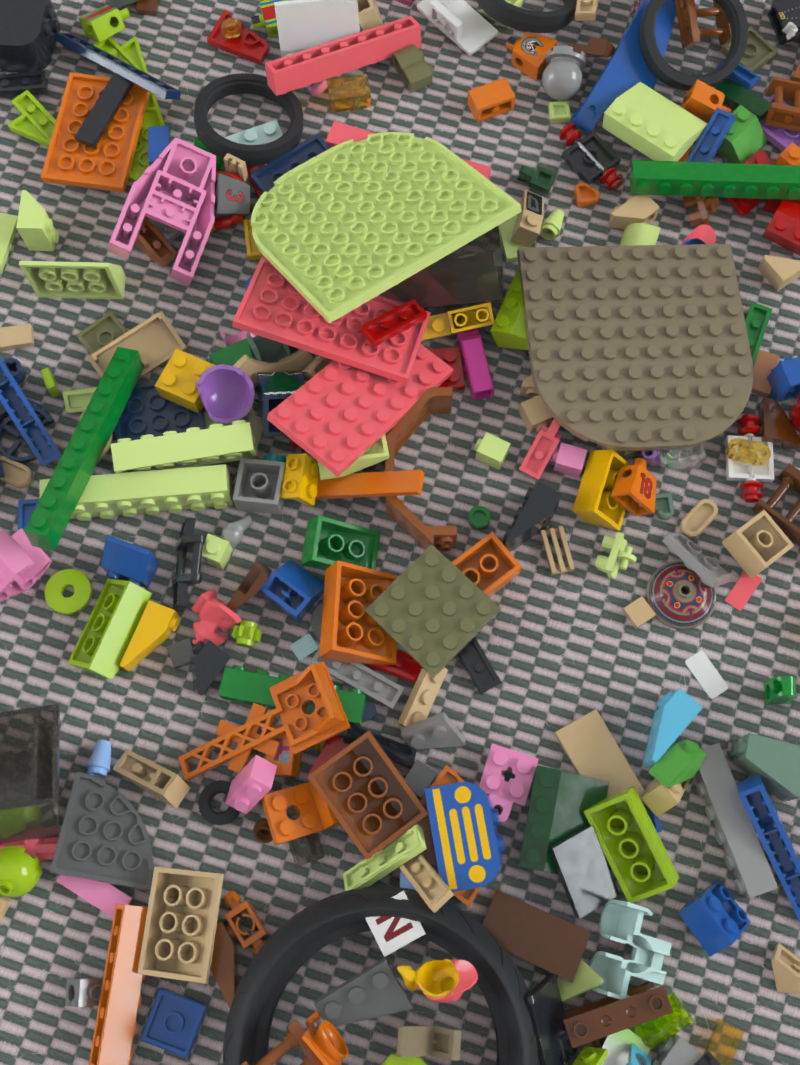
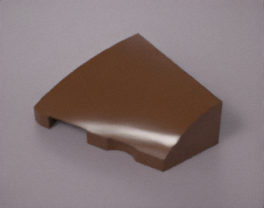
[568,37,615,58]
[758,398,800,450]
[226,560,272,610]

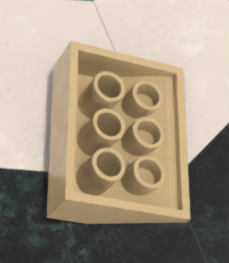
[137,867,224,984]

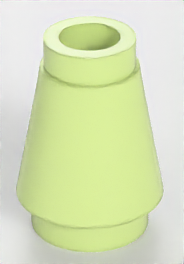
[540,209,565,240]

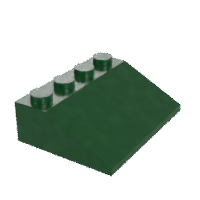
[519,765,609,875]

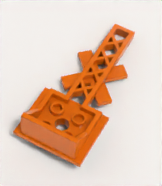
[178,661,351,781]

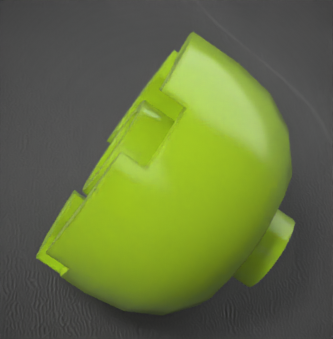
[0,845,42,898]

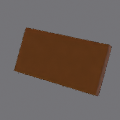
[483,890,591,982]

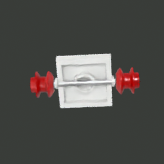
[725,414,774,503]

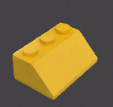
[572,449,631,531]

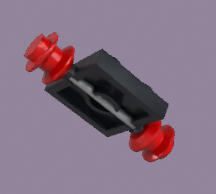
[559,123,623,191]

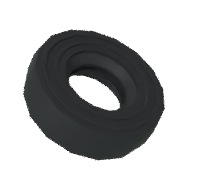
[198,780,241,826]

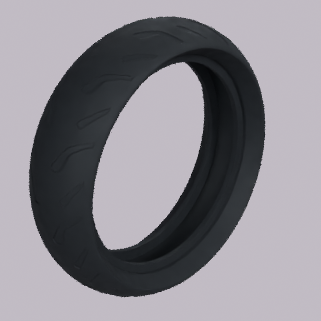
[223,886,541,1065]

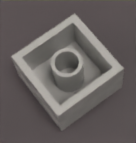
[232,458,286,515]

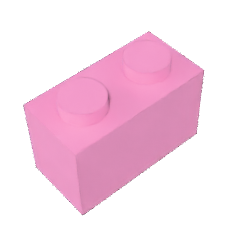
[225,755,277,815]

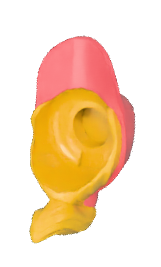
[397,959,478,1003]

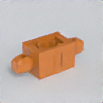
[224,890,268,955]

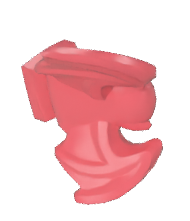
[191,589,242,646]

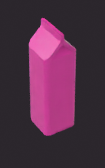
[457,329,494,401]

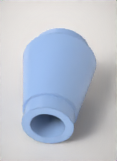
[86,740,112,778]

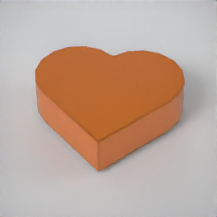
[574,182,600,208]

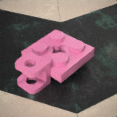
[479,743,539,823]

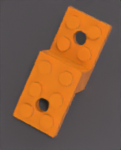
[261,781,341,846]

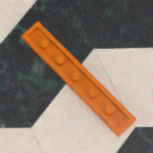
[315,469,425,499]

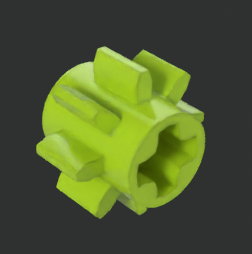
[232,620,262,648]

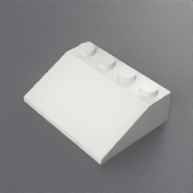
[274,0,360,58]

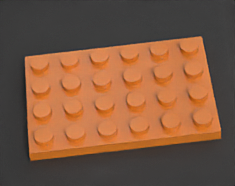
[41,72,150,193]

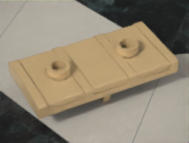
[88,311,187,379]

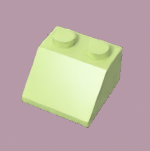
[16,190,59,251]

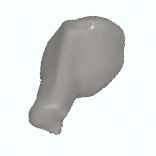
[221,515,253,549]

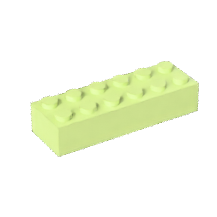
[110,420,259,473]

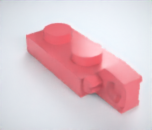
[519,419,562,480]

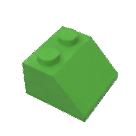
[717,105,767,164]

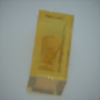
[327,74,371,113]

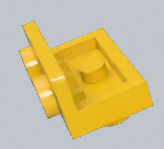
[280,453,320,506]

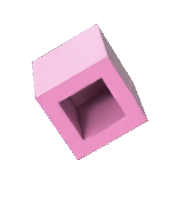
[551,442,588,478]

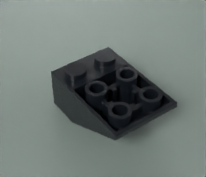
[502,481,562,552]

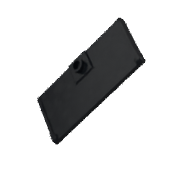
[524,974,578,1065]

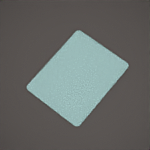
[290,633,319,660]

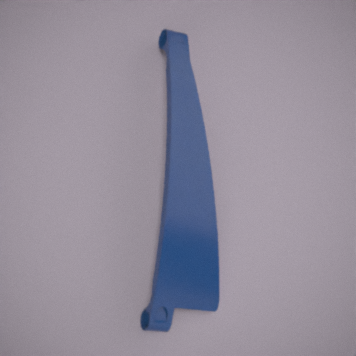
[570,0,677,133]

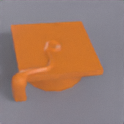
[302,1010,349,1065]

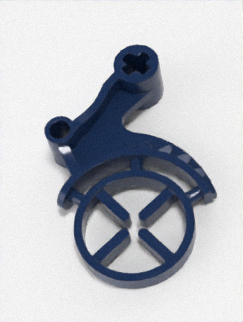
[0,358,54,463]

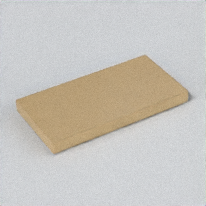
[554,709,645,798]

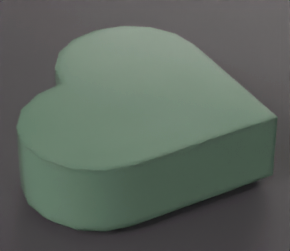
[655,492,674,520]

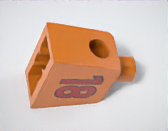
[611,458,657,516]

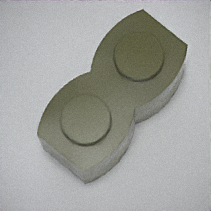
[392,44,434,93]

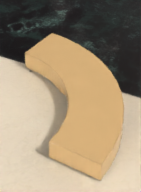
[233,349,314,384]

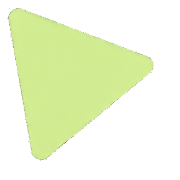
[557,959,603,1003]

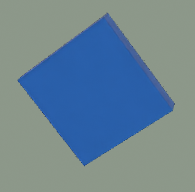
[140,987,208,1059]

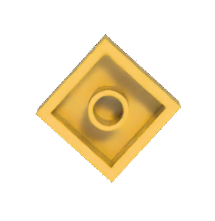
[155,348,215,413]

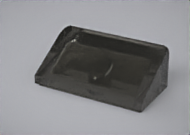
[288,813,325,868]

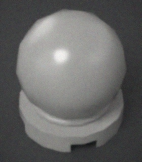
[542,45,587,101]

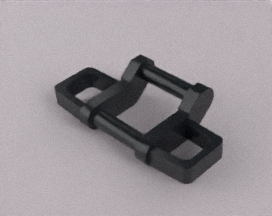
[171,517,206,612]

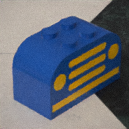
[424,782,505,892]

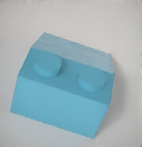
[643,688,703,768]

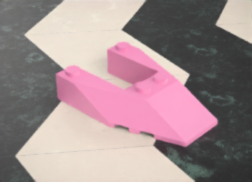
[107,137,216,285]

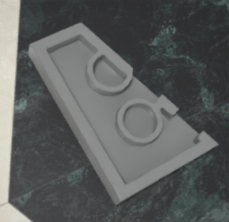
[662,532,739,588]

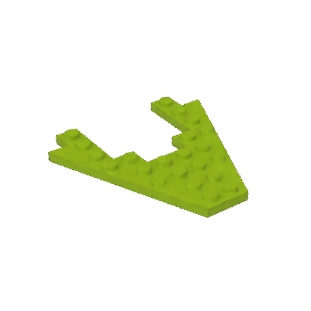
[8,36,165,183]

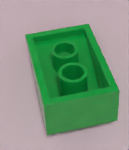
[301,515,381,570]

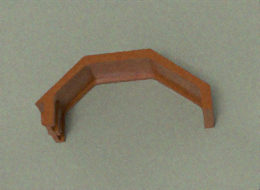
[385,387,457,552]

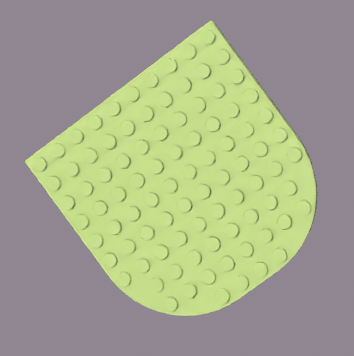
[251,132,522,324]

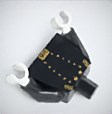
[768,0,800,45]

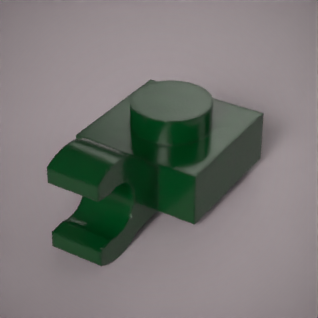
[517,165,557,195]

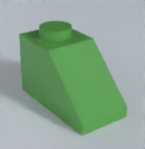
[649,739,707,788]

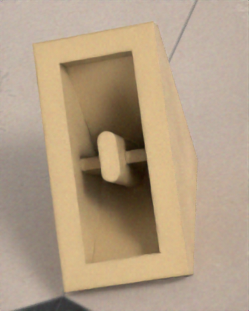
[758,255,800,291]

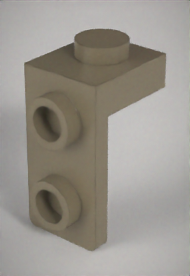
[396,1026,462,1061]

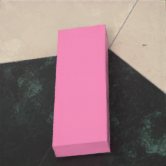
[56,875,134,917]

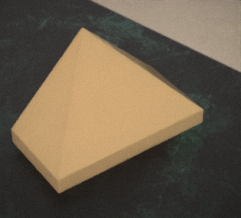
[771,943,800,994]

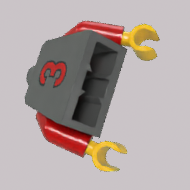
[210,171,259,234]

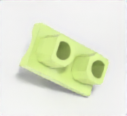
[595,532,637,579]

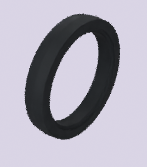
[476,0,577,33]
[639,0,748,91]
[193,73,304,165]

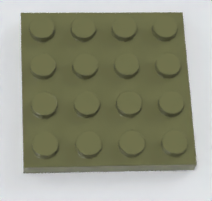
[365,544,501,678]

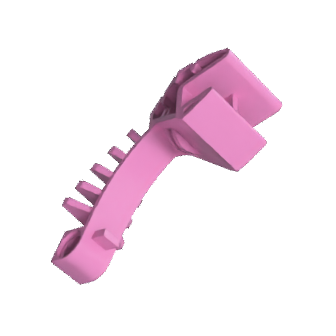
[0,528,52,602]

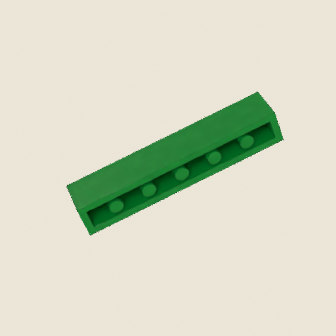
[218,665,367,727]

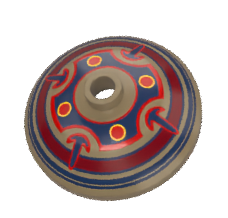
[646,561,716,630]

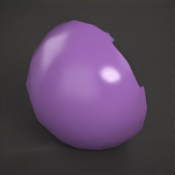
[196,364,255,424]

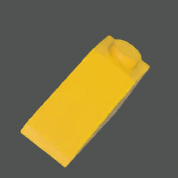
[119,600,180,672]

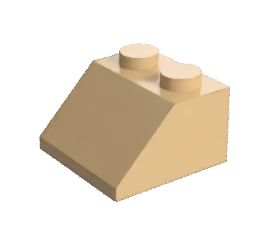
[721,510,794,578]

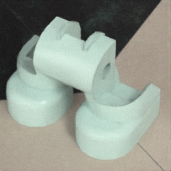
[589,899,672,1000]

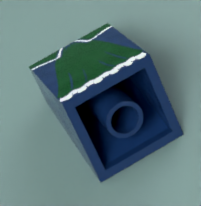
[257,371,306,437]

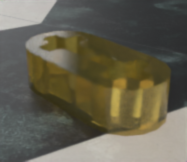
[725,438,771,466]

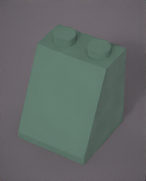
[730,733,800,802]

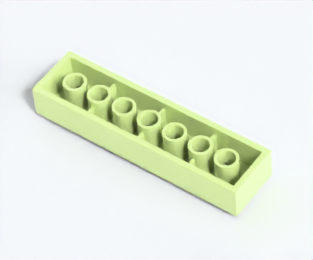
[39,464,233,521]

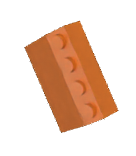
[319,560,399,665]

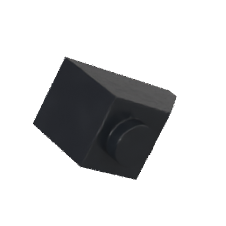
[190,639,231,696]

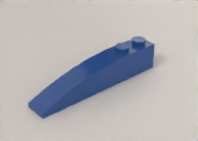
[0,355,62,467]
[736,774,800,922]

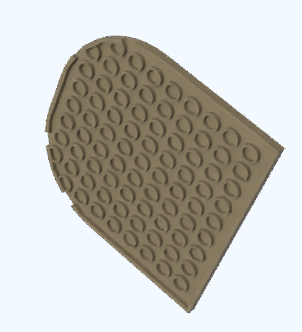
[517,244,753,451]

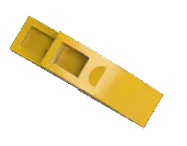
[422,302,494,341]

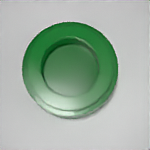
[468,506,491,530]

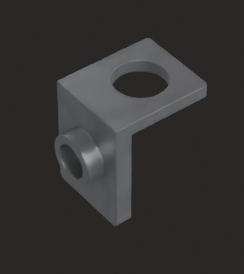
[65,978,103,1007]

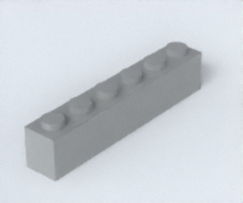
[695,743,778,898]

